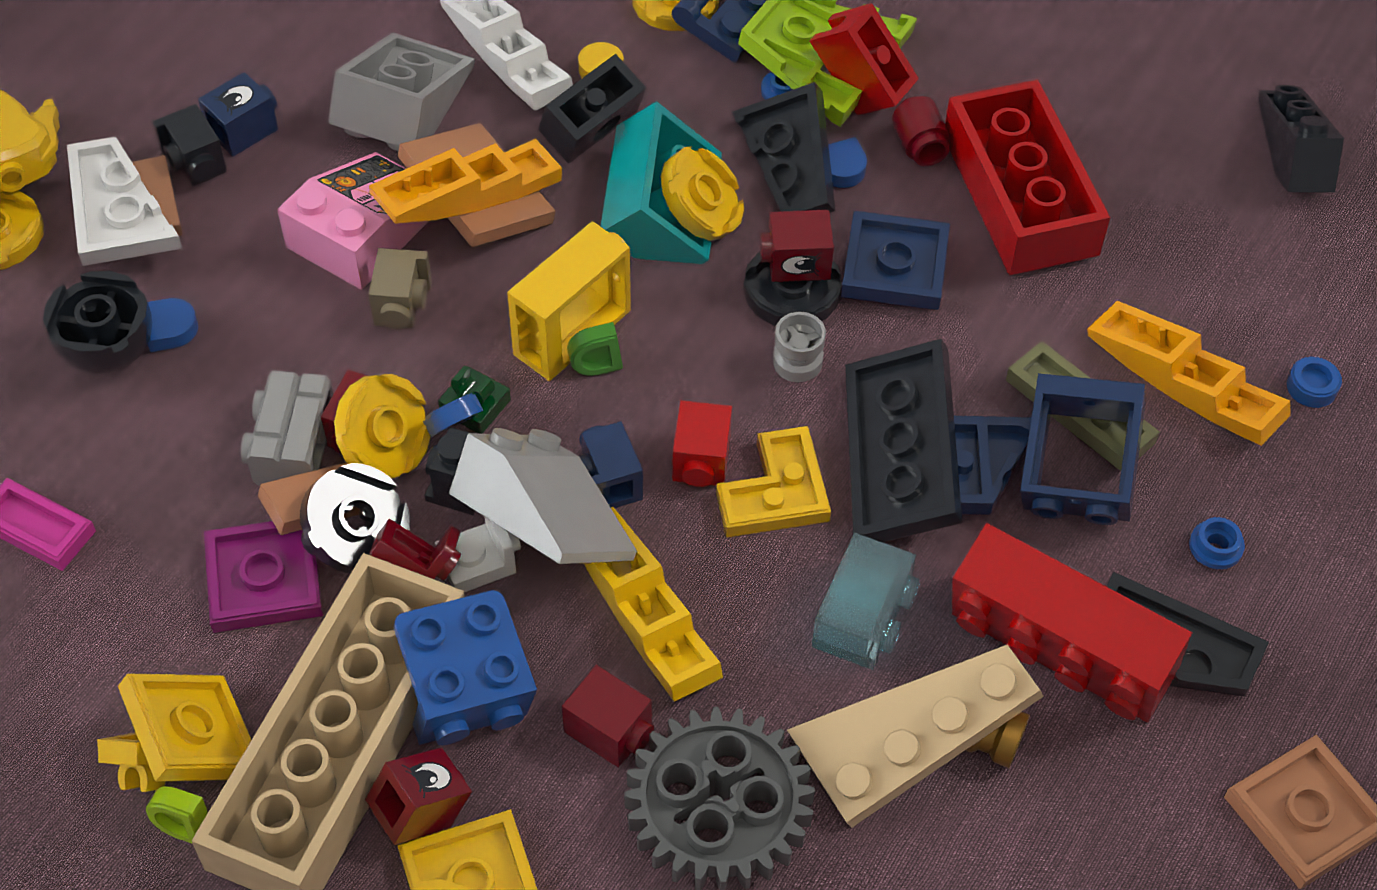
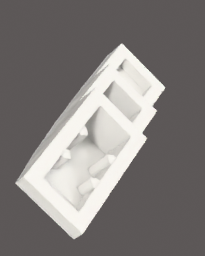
[440,0,573,110]

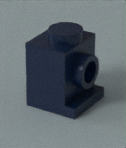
[579,421,643,508]

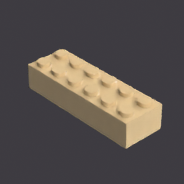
[192,553,465,890]

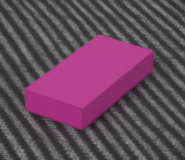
[0,478,96,571]

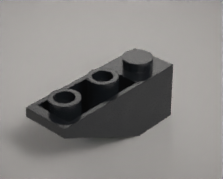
[1258,84,1344,192]

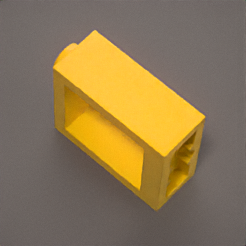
[507,221,631,382]

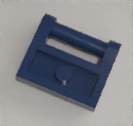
[672,0,767,63]

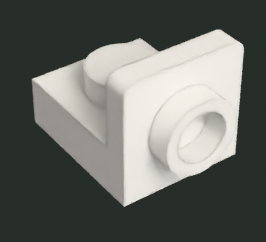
[435,516,521,592]

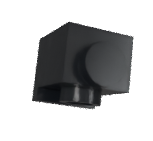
[152,104,227,186]
[424,427,476,516]

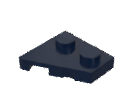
[954,415,1032,515]

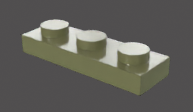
[1006,341,1160,471]

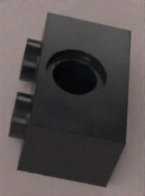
[538,54,647,164]

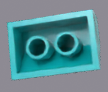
[600,101,722,264]

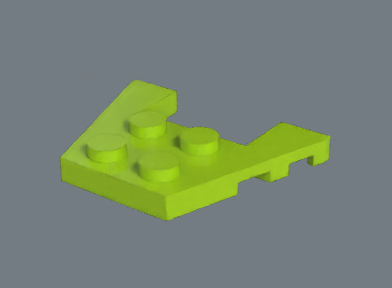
[738,0,917,127]

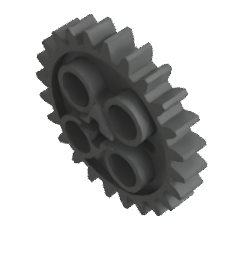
[624,707,815,890]

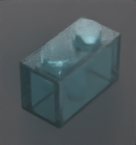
[812,532,920,670]

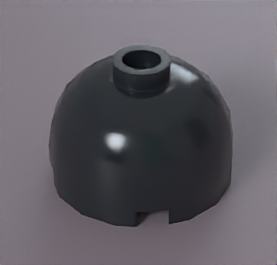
[43,271,152,374]

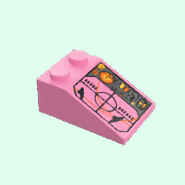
[277,152,429,290]

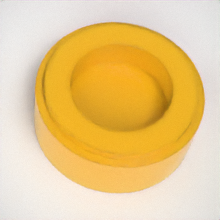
[578,42,624,78]

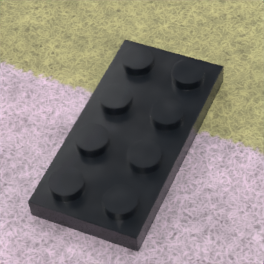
[845,339,963,547]

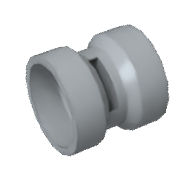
[773,312,826,382]

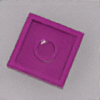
[204,521,323,633]

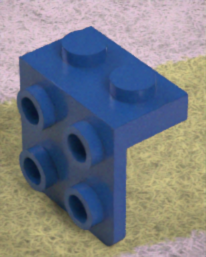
[394,590,537,745]

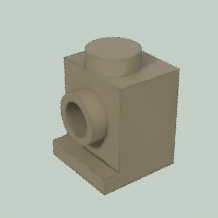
[368,248,432,329]

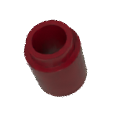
[892,96,951,166]

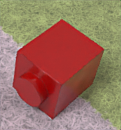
[672,400,732,487]

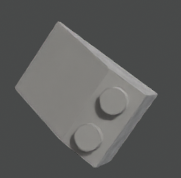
[328,32,475,151]
[449,428,637,564]

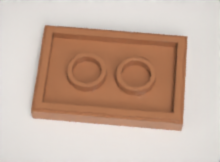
[398,123,556,247]

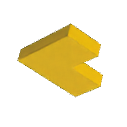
[716,426,831,538]

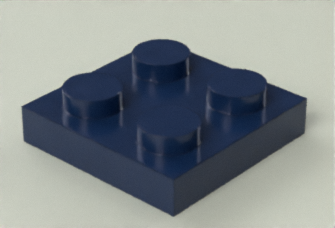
[841,210,950,310]

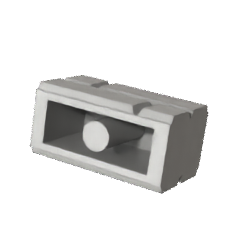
[241,371,334,486]

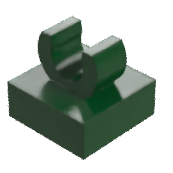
[438,365,511,434]

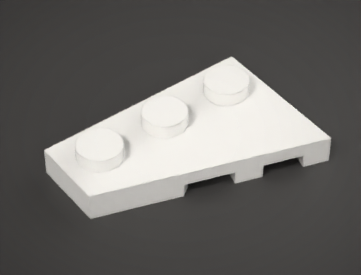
[67,137,183,266]

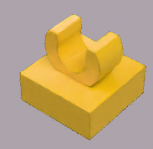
[97,732,165,792]

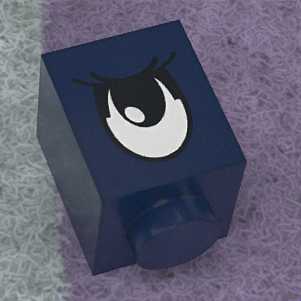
[198,72,279,157]

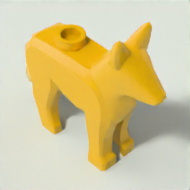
[0,90,60,194]

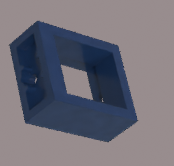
[1020,373,1146,525]

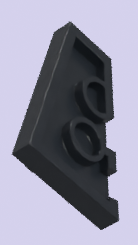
[731,82,836,213]
[1106,572,1269,696]

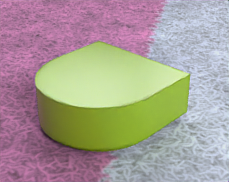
[146,786,208,844]

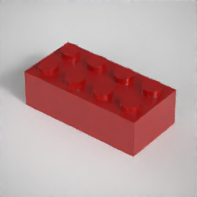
[945,79,1110,276]
[952,523,1192,723]

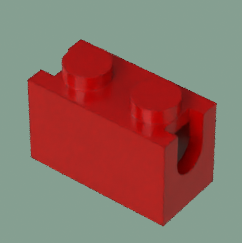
[809,3,919,115]

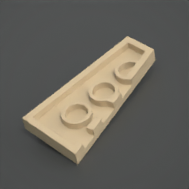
[787,645,1044,828]

